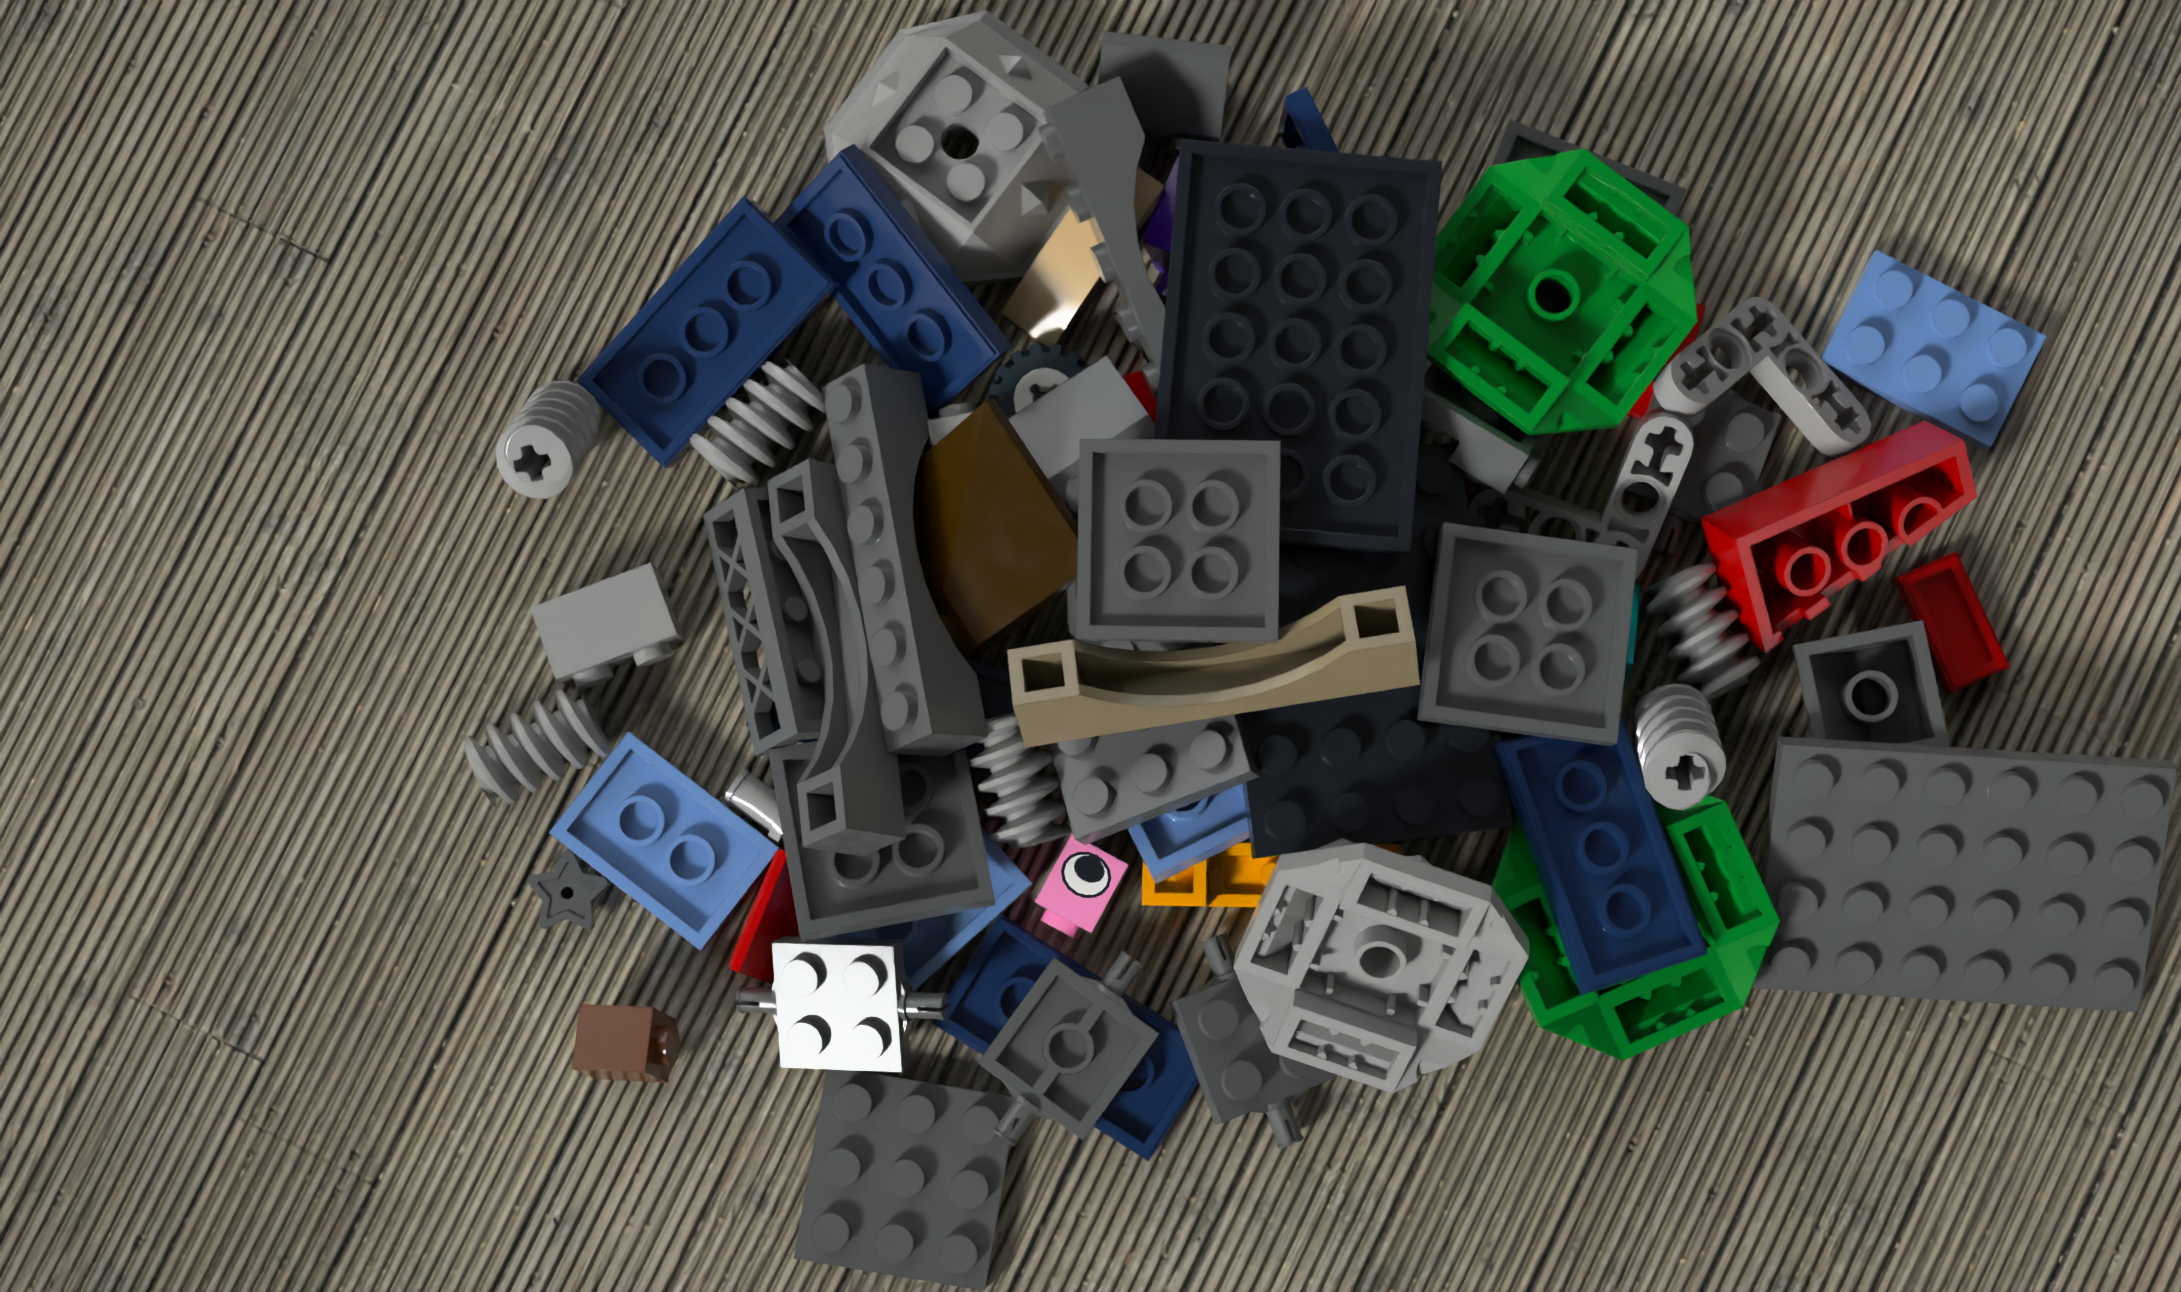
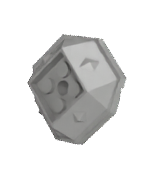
[824,10,1088,287]
[1233,838,1529,1093]

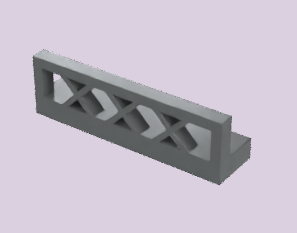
[703,488,825,756]

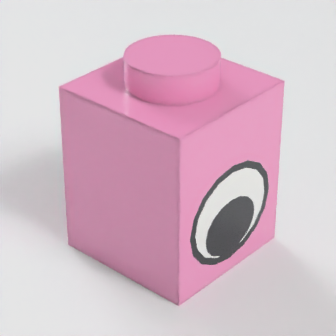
[1035,834,1128,938]

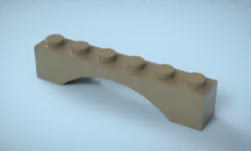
[1007,586,1420,748]

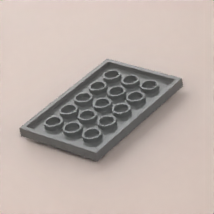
[1752,736,2177,1012]

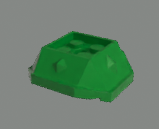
[1426,148,1697,436]
[1491,795,1780,1061]

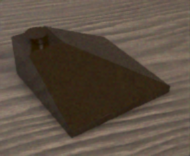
[913,397,1078,661]

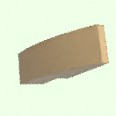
[1001,167,1165,347]

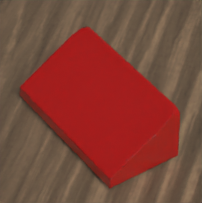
[729,849,800,984]

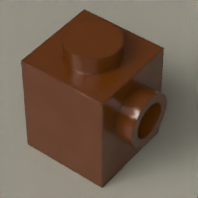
[572,1004,680,1083]

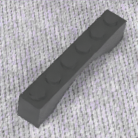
[1038,76,1165,402]
[822,364,988,756]
[767,458,906,856]

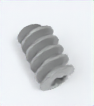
[689,356,826,491]
[496,381,601,499]
[1639,563,1761,701]
[1630,683,1727,810]
[463,689,611,806]
[969,711,1072,848]

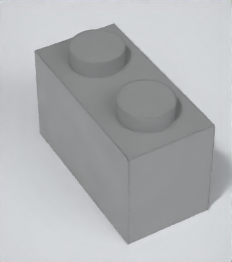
[530,562,685,690]

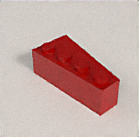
[1701,420,1977,653]

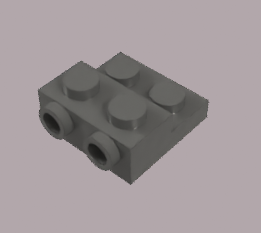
[1421,363,1554,494]

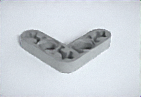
[1653,297,1871,458]
[1468,408,1694,579]

